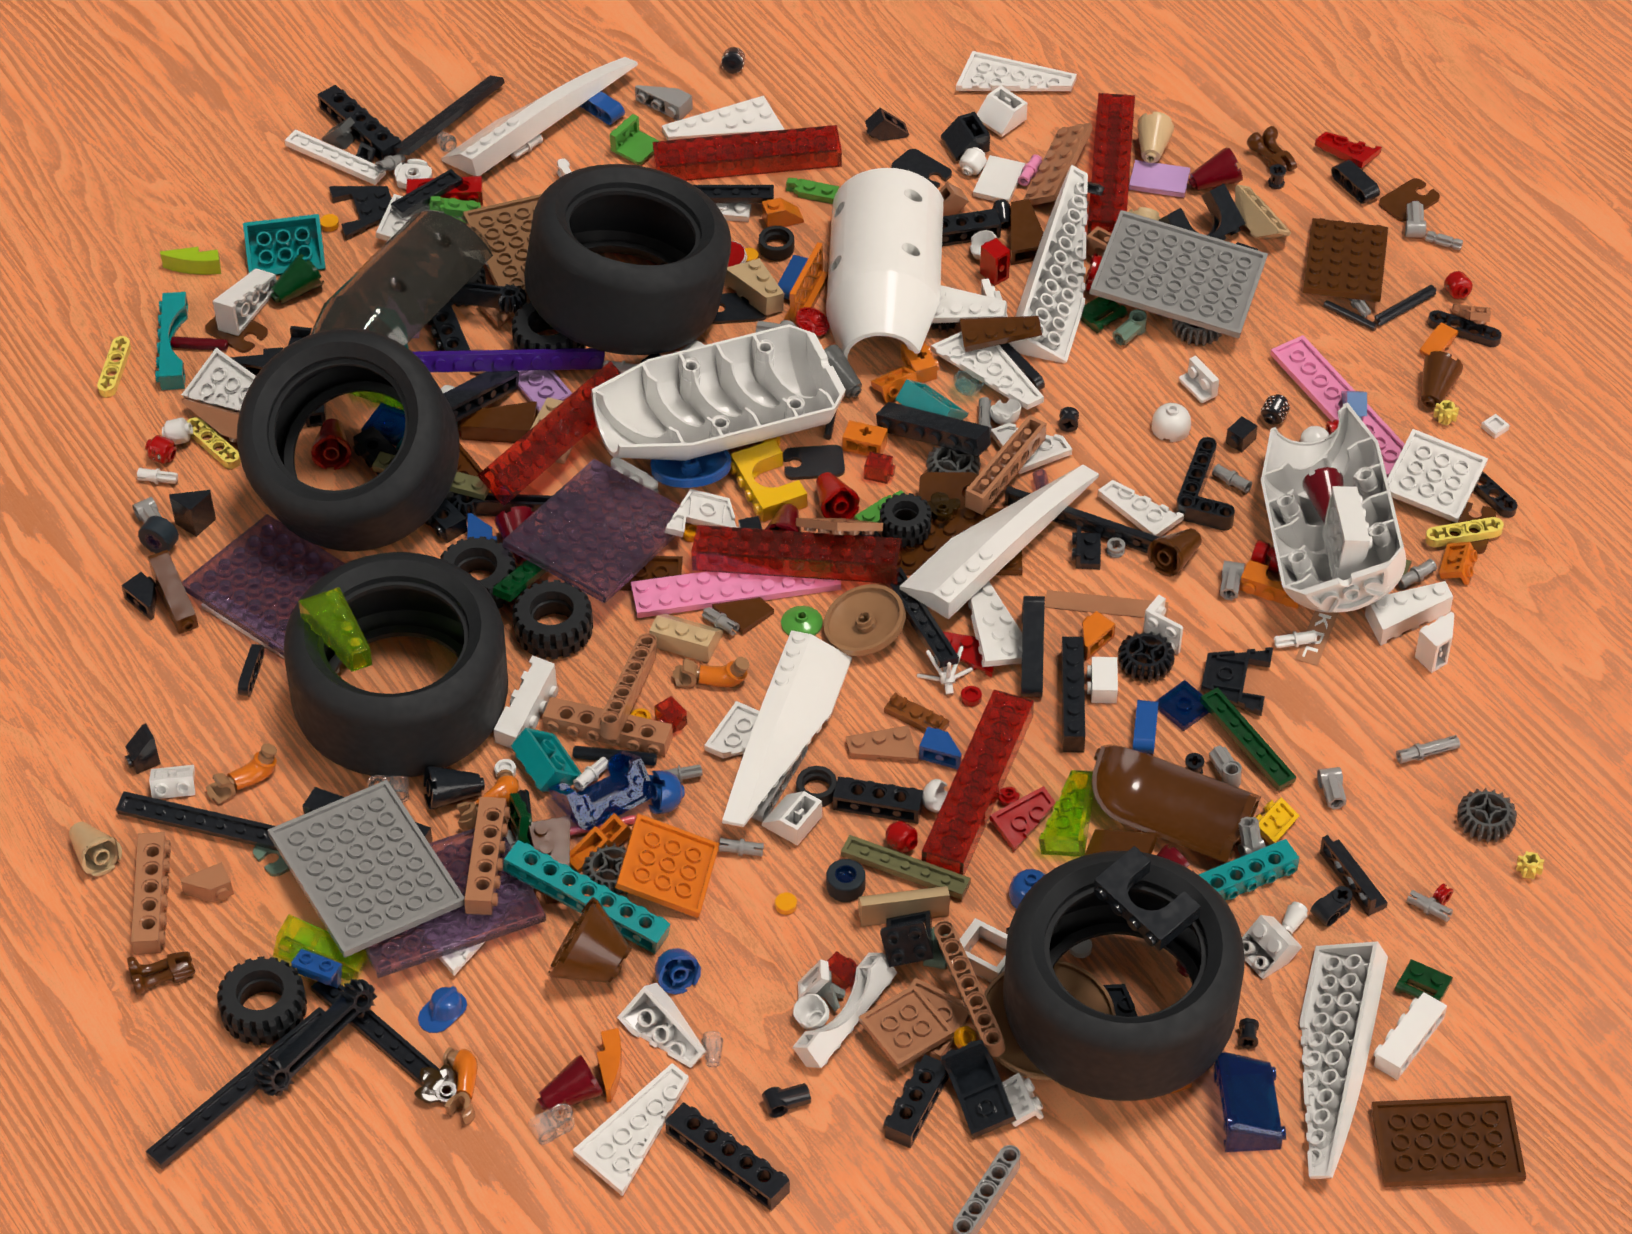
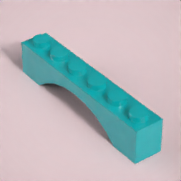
[155,292,188,390]

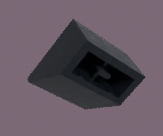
[941,112,990,161]

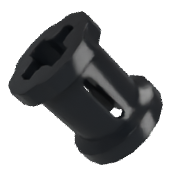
[1268,164,1286,189]
[1185,753,1205,774]
[1238,1018,1259,1049]

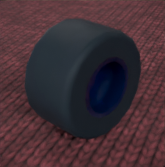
[138,516,179,554]
[826,859,866,902]

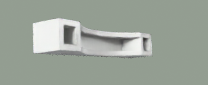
[792,952,897,1068]

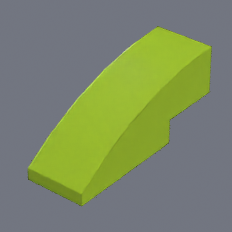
[160,247,221,275]

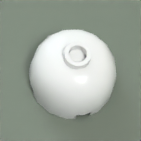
[1151,403,1191,442]

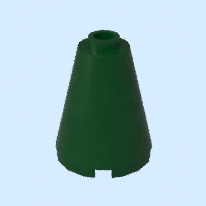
[270,253,324,304]

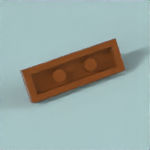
[884,692,949,732]

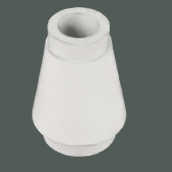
[1282,901,1308,935]

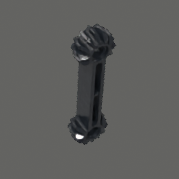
[400,271,527,314]
[450,490,586,521]
[255,979,377,1096]

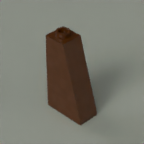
[1010,199,1044,265]
[457,401,538,444]
[148,550,199,634]

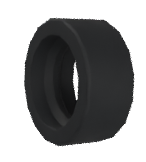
[759,226,795,261]
[796,766,837,807]

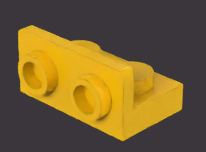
[1255,797,1300,845]

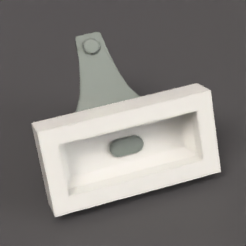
[798,959,846,1012]

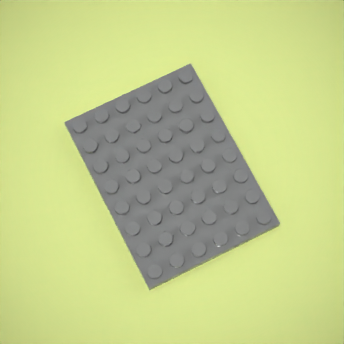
[1089,210,1268,339]
[268,780,465,958]

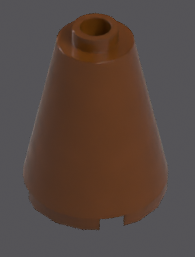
[1421,351,1463,408]
[1147,528,1202,577]

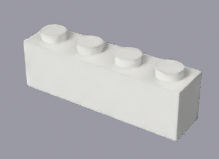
[1373,992,1447,1080]

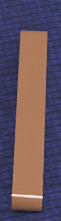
[600,633,657,740]
[934,921,1006,1057]

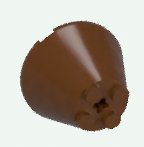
[547,897,632,983]

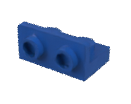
[291,949,342,988]

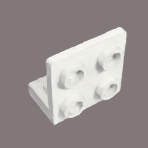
[1143,595,1183,655]

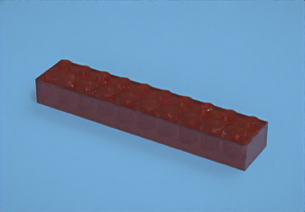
[1087,93,1135,235]
[652,125,842,181]
[477,361,621,506]
[691,525,902,584]
[922,689,1034,875]

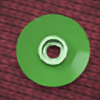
[781,606,823,636]

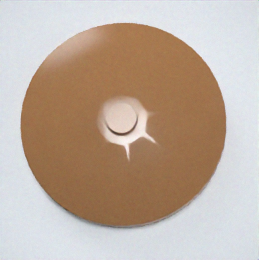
[824,584,906,656]

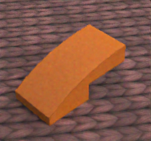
[1420,322,1459,355]

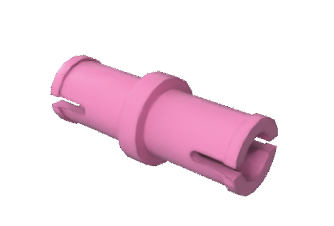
[1018,154,1042,186]

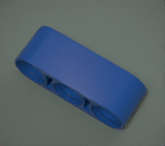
[580,91,625,125]
[778,255,808,300]
[1133,700,1159,754]

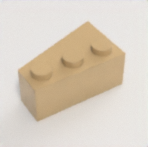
[724,258,784,315]

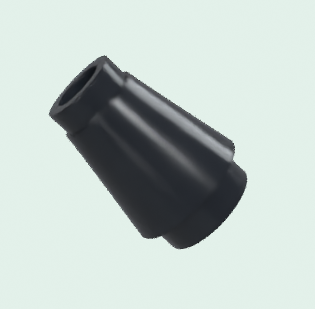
[992,199,1011,229]

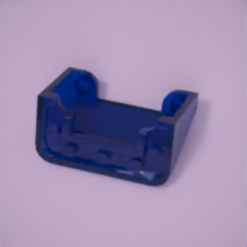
[548,751,654,830]
[1213,1052,1286,1152]

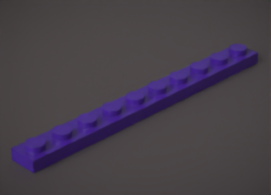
[413,348,605,372]

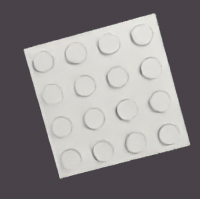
[1387,429,1488,523]

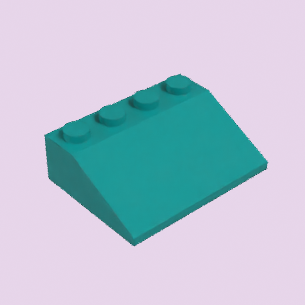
[243,214,326,275]

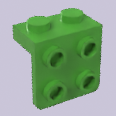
[610,114,661,165]

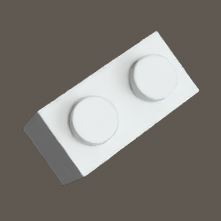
[1087,657,1118,703]

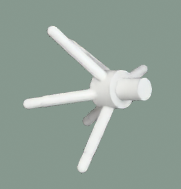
[917,646,973,695]

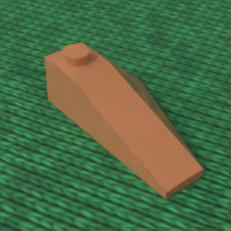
[182,399,239,443]

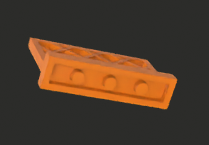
[784,242,828,328]

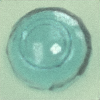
[953,371,985,397]

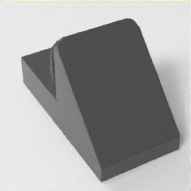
[322,117,355,149]

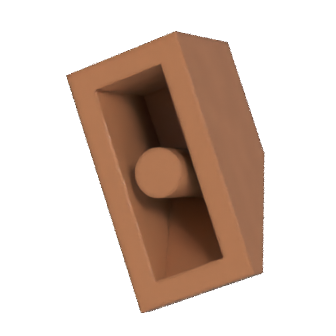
[939,182,969,216]
[180,862,234,902]

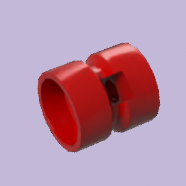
[1251,540,1279,574]

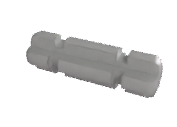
[1425,231,1463,250]

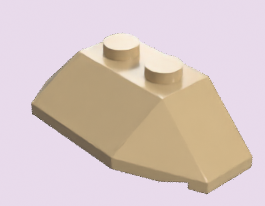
[1235,184,1291,239]

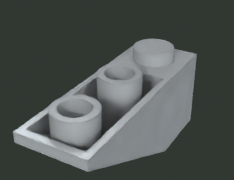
[635,85,693,120]

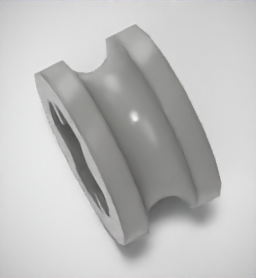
[1106,537,1125,558]

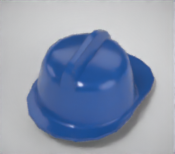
[418,986,467,1033]

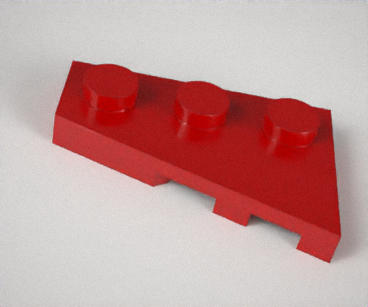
[1315,131,1382,169]
[943,632,994,678]
[989,786,1056,852]

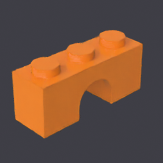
[1239,560,1300,609]

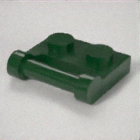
[1080,297,1128,333]
[506,793,532,844]
[1395,959,1453,1002]

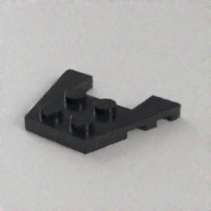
[329,186,392,241]
[1201,647,1273,716]

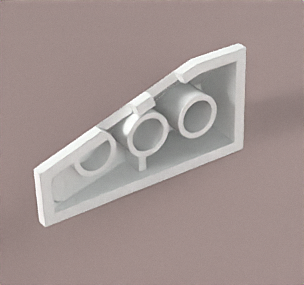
[617,983,706,1068]

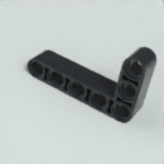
[1176,437,1235,530]
[1021,596,1045,697]

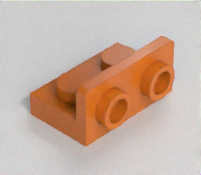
[871,366,918,403]
[1439,542,1478,585]

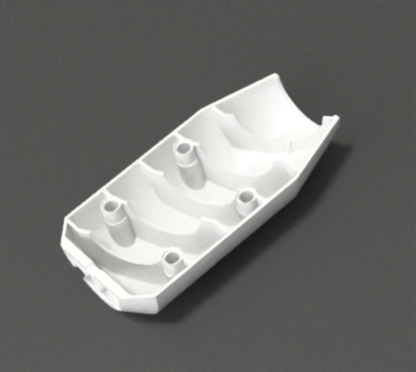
[826,168,944,360]
[592,324,846,461]
[1261,402,1406,613]

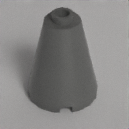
[824,344,862,398]

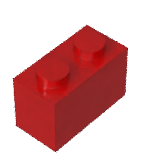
[980,238,1010,286]

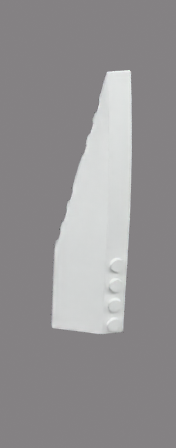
[441,57,638,176]
[1009,165,1088,364]
[899,465,1099,619]
[722,630,852,827]
[1300,941,1388,1179]

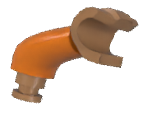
[672,657,750,689]
[206,744,277,804]
[457,769,519,833]
[443,1047,478,1125]

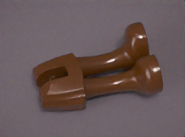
[1247,126,1297,173]
[127,952,195,995]

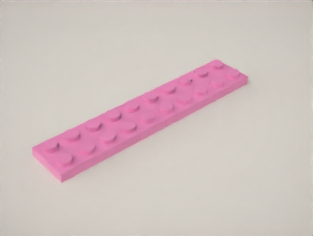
[1270,335,1405,478]
[631,554,841,618]

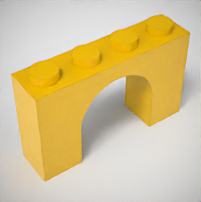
[730,439,808,522]

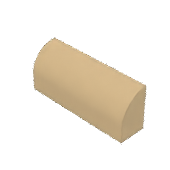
[858,886,950,927]

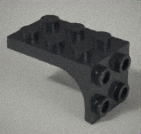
[880,910,934,967]
[940,1040,1016,1138]

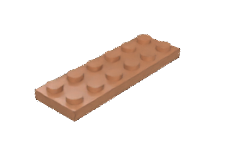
[1023,123,1093,205]

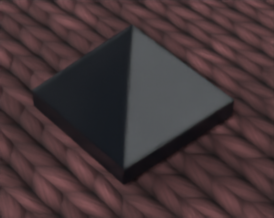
[356,142,377,163]

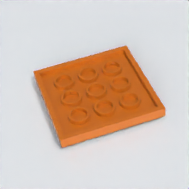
[615,813,720,918]

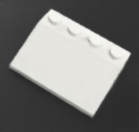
[1322,486,1372,580]

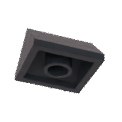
[169,490,216,537]

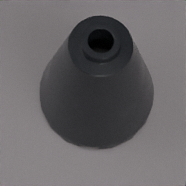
[423,766,485,809]

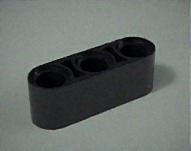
[1331,160,1380,204]

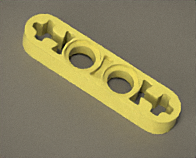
[97,336,131,398]
[187,417,241,469]
[1425,517,1504,547]

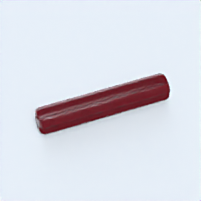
[170,336,228,351]

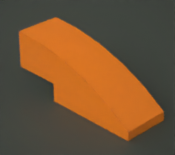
[569,813,632,872]
[596,1028,622,1103]

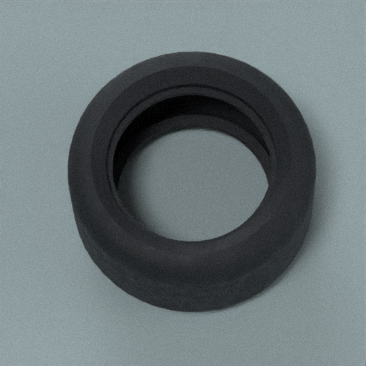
[524,164,731,355]
[237,328,460,552]
[284,552,508,778]
[1003,851,1245,1101]

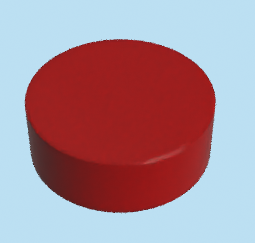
[961,686,982,707]

